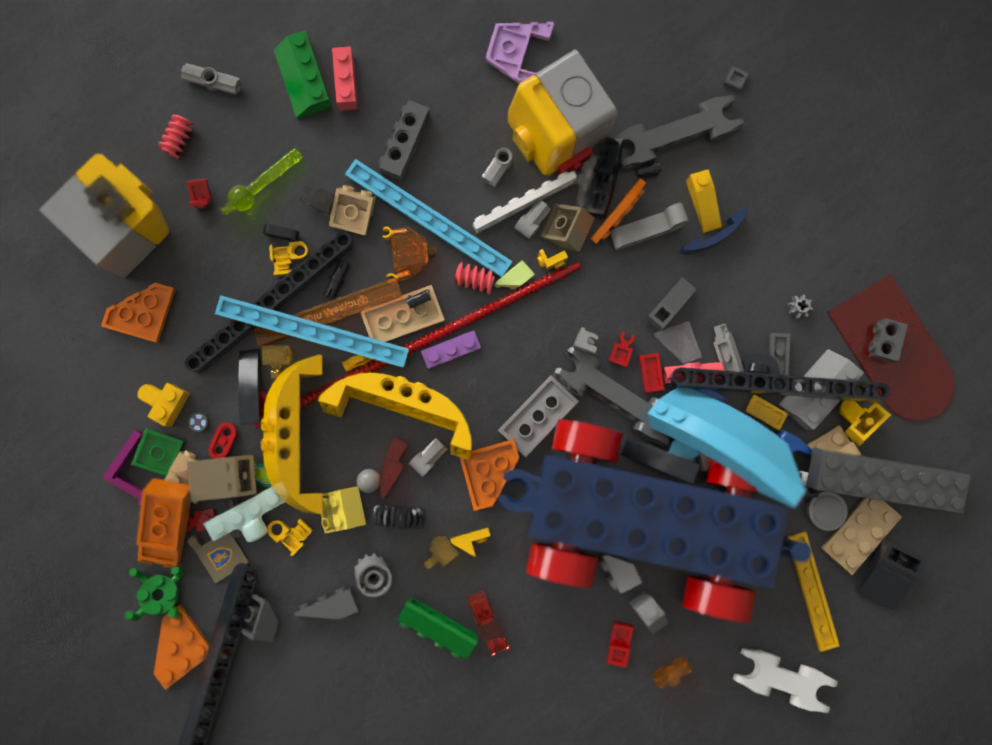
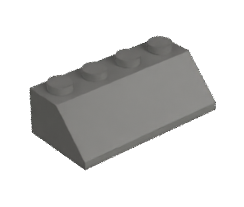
[778,349,864,431]

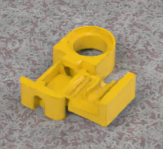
[269,242,309,277]
[267,518,313,556]

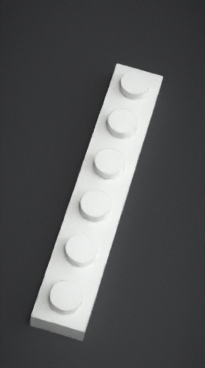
[473,171,577,233]

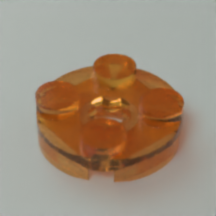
[652,657,693,689]

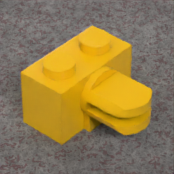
[138,383,191,427]
[839,400,891,447]

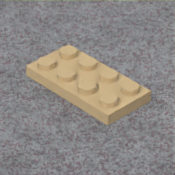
[360,285,445,342]
[821,498,902,575]

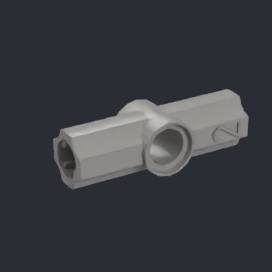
[181,63,241,95]

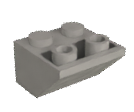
[598,552,642,593]

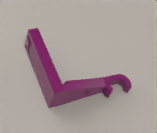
[102,430,144,505]

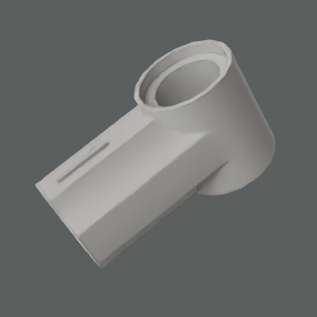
[481,148,512,187]
[514,200,551,239]
[409,438,448,477]

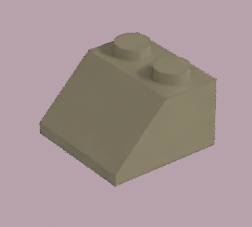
[540,204,595,252]

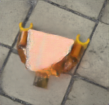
[382,227,437,285]

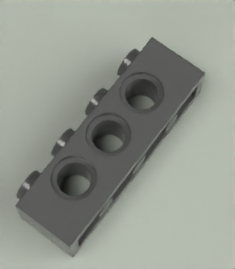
[378,100,430,181]

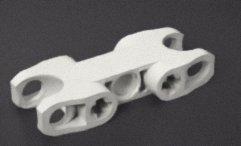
[733,648,838,713]

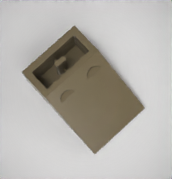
[187,455,257,502]

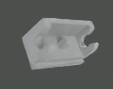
[573,327,598,356]

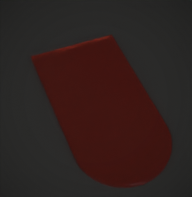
[827,274,954,420]

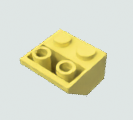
[321,486,366,533]

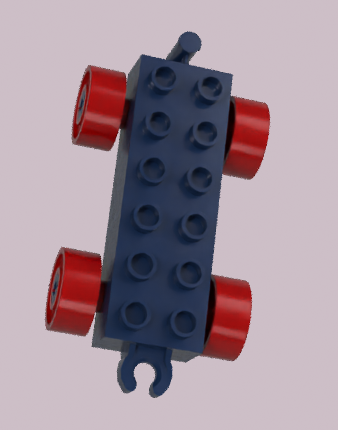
[498,420,811,622]

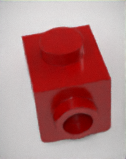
[187,178,212,209]

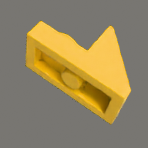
[450,527,490,557]

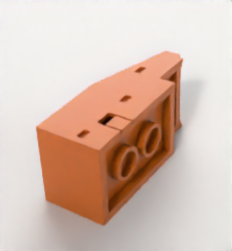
[136,478,191,568]

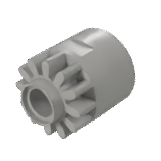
[354,554,391,597]

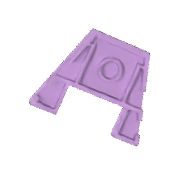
[485,22,554,84]

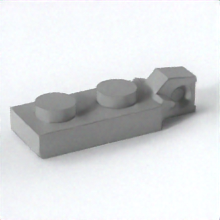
[713,324,745,372]

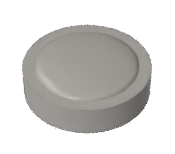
[806,491,848,531]

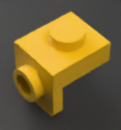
[537,249,568,271]

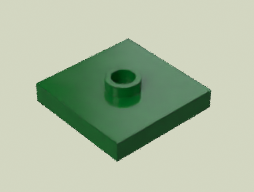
[131,428,184,476]

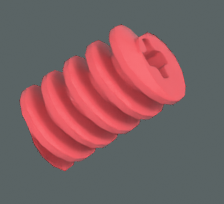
[158,115,195,159]
[454,262,496,294]

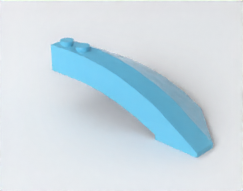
[648,387,805,508]

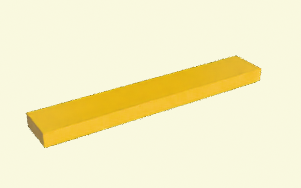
[786,531,840,652]

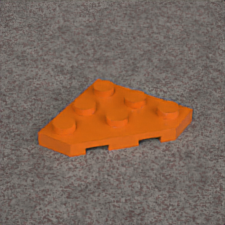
[591,178,646,244]
[101,283,176,343]
[459,439,520,511]
[154,604,210,690]

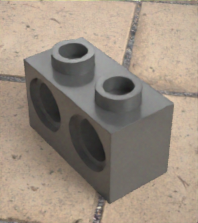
[869,318,908,363]

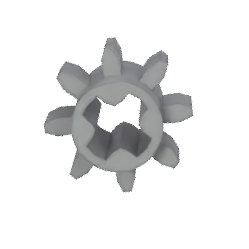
[788,295,813,319]

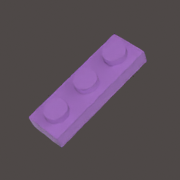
[421,330,481,369]

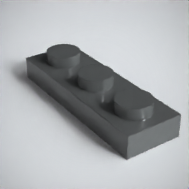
[768,333,791,390]

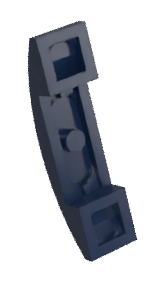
[680,207,748,254]

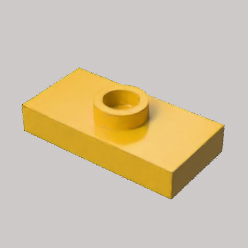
[744,395,788,431]

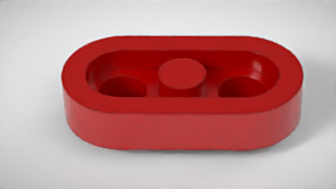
[208,423,238,459]

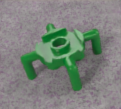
[125,567,185,622]

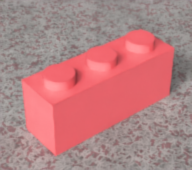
[332,47,358,111]

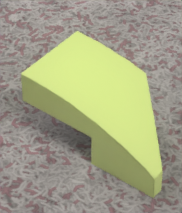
[494,260,535,290]

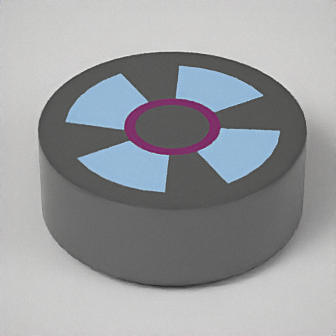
[188,413,209,432]

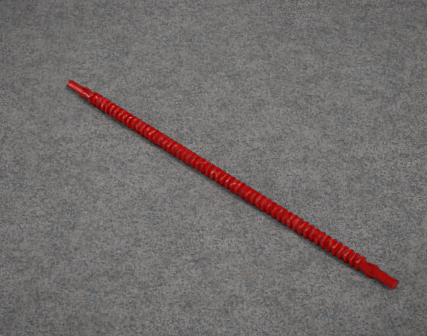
[253,261,581,429]

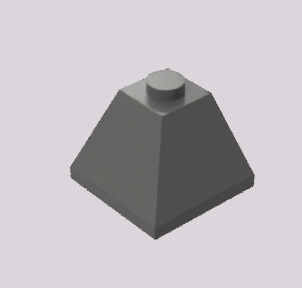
[241,593,278,642]

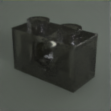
[83,175,136,226]

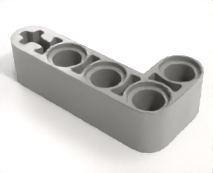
[610,203,689,250]

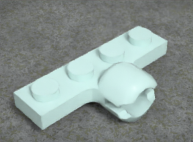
[204,486,285,542]

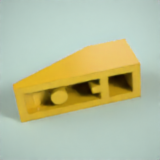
[686,169,722,233]

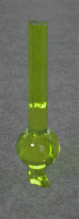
[219,148,302,217]

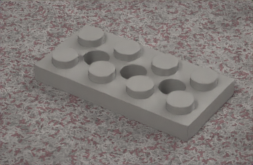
[498,375,579,457]

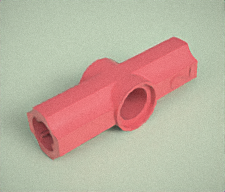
[663,362,724,384]

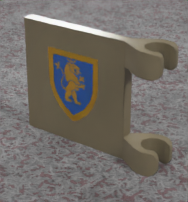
[187,532,249,583]

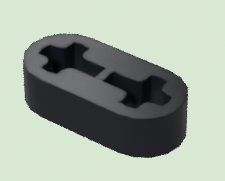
[263,224,300,242]

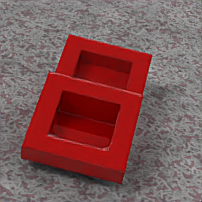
[607,621,634,667]

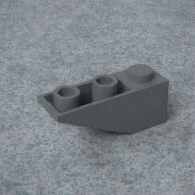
[645,277,696,332]
[294,586,361,619]

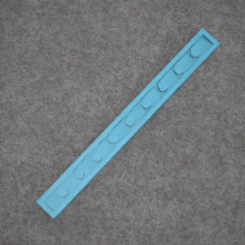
[345,159,512,278]
[215,295,409,368]

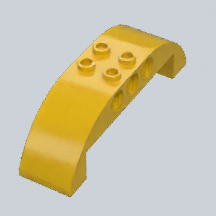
[261,355,322,514]
[319,373,471,460]

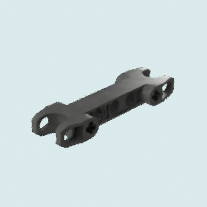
[613,95,744,169]
[552,347,670,447]

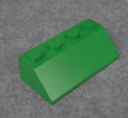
[274,30,332,119]
[397,596,478,659]

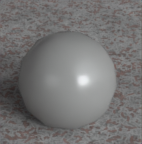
[357,469,381,493]

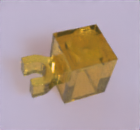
[262,345,292,378]
[424,534,460,570]

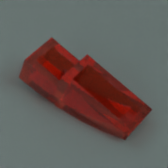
[380,436,409,499]
[466,589,509,656]

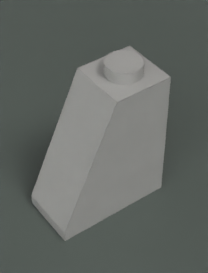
[629,591,668,635]

